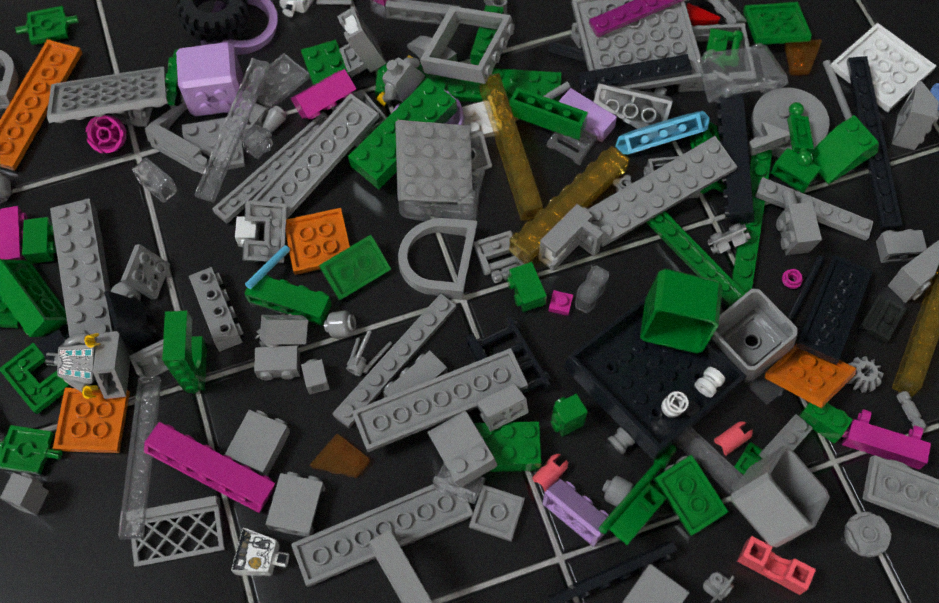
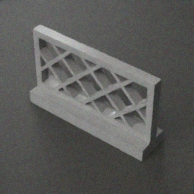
[126,496,225,567]

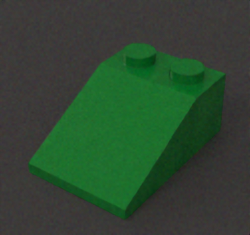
[811,115,879,185]

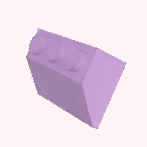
[542,479,609,547]

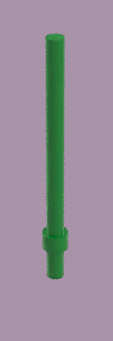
[598,445,677,534]

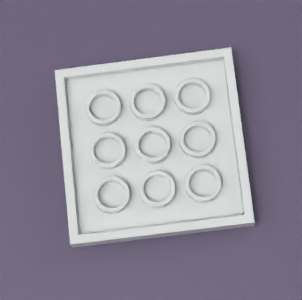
[830,23,936,112]

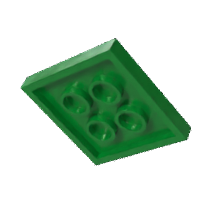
[743,2,812,45]

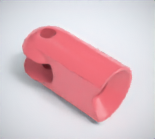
[714,421,753,456]
[532,454,568,492]

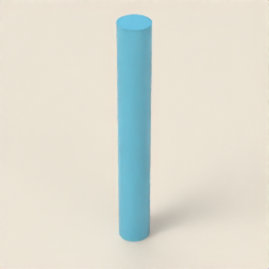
[245,245,290,289]

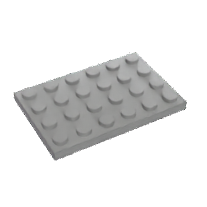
[47,67,167,123]

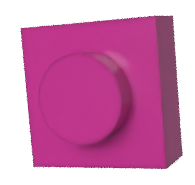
[549,290,573,316]

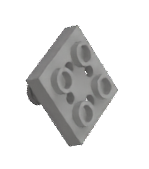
[121,244,170,299]

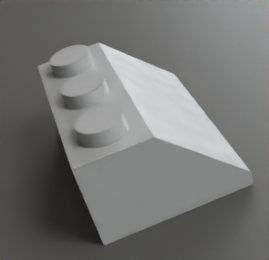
[892,81,939,150]

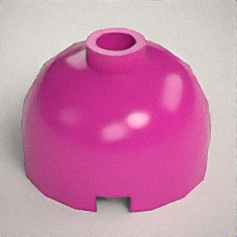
[86,115,127,153]

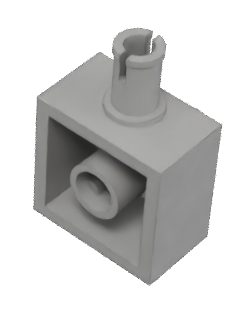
[776,190,822,256]

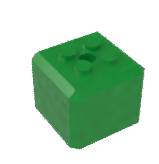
[640,269,722,353]

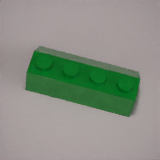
[0,259,67,337]

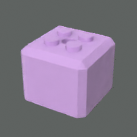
[176,42,246,116]

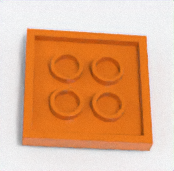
[285,208,350,275]
[765,344,857,408]
[53,388,130,453]

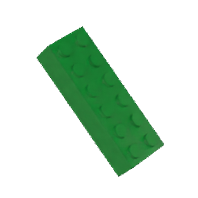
[348,78,457,190]

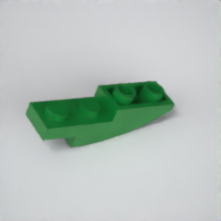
[609,480,666,545]

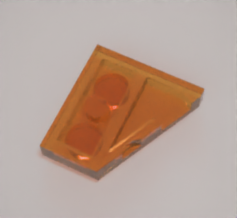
[784,39,822,75]
[310,434,370,478]

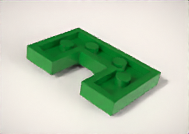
[0,343,72,415]

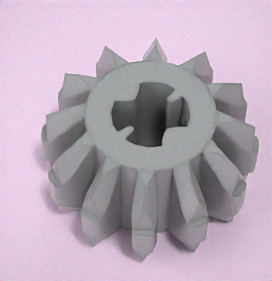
[847,356,884,393]

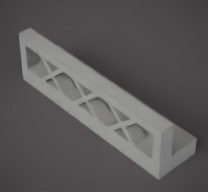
[385,0,460,25]

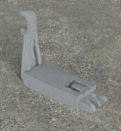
[145,95,210,175]

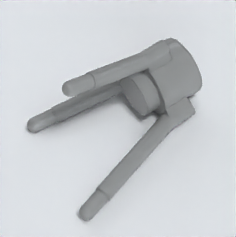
[346,330,392,376]

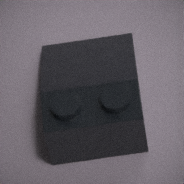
[104,291,158,352]

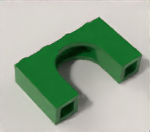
[162,310,207,393]

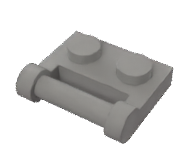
[473,230,523,275]

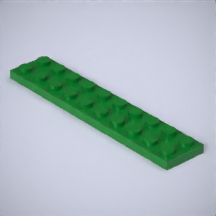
[375,62,561,104]

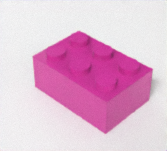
[291,69,356,120]

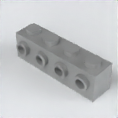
[189,267,243,352]

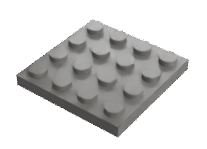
[395,120,473,204]

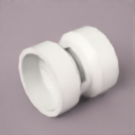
[695,367,725,397]
[661,391,688,418]

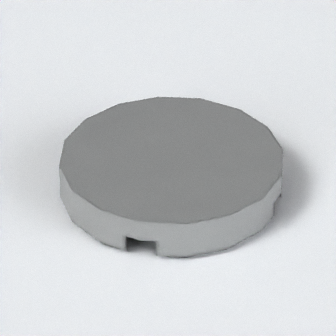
[844,511,891,557]

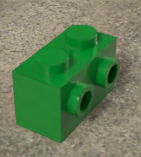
[771,147,821,193]
[22,217,56,264]
[507,262,547,312]
[550,394,588,437]
[799,402,853,444]

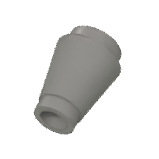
[261,106,287,135]

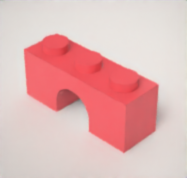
[737,536,816,595]

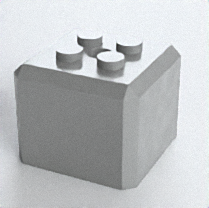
[710,289,797,381]
[731,445,830,547]

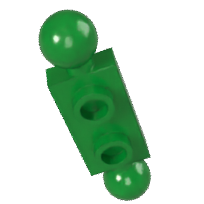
[787,102,814,166]

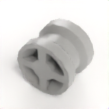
[608,427,635,455]

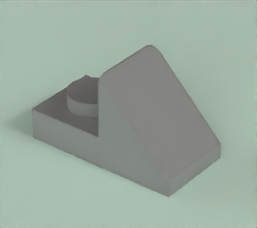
[748,122,790,156]

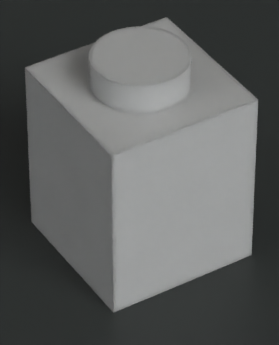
[301,359,330,395]

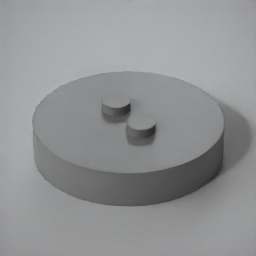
[750,88,830,157]

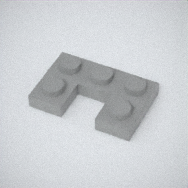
[243,200,287,263]

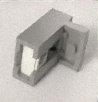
[337,7,386,77]
[538,204,603,271]

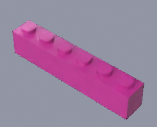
[144,422,275,513]

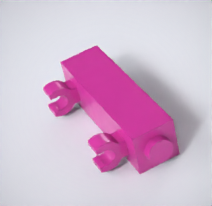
[842,409,931,469]

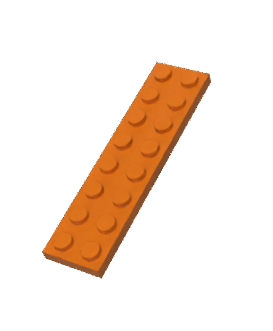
[0,40,82,171]

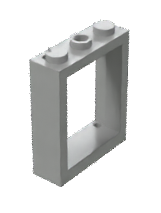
[368,529,432,603]

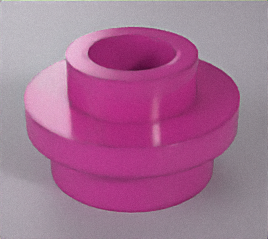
[782,269,803,289]

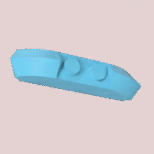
[615,111,710,155]

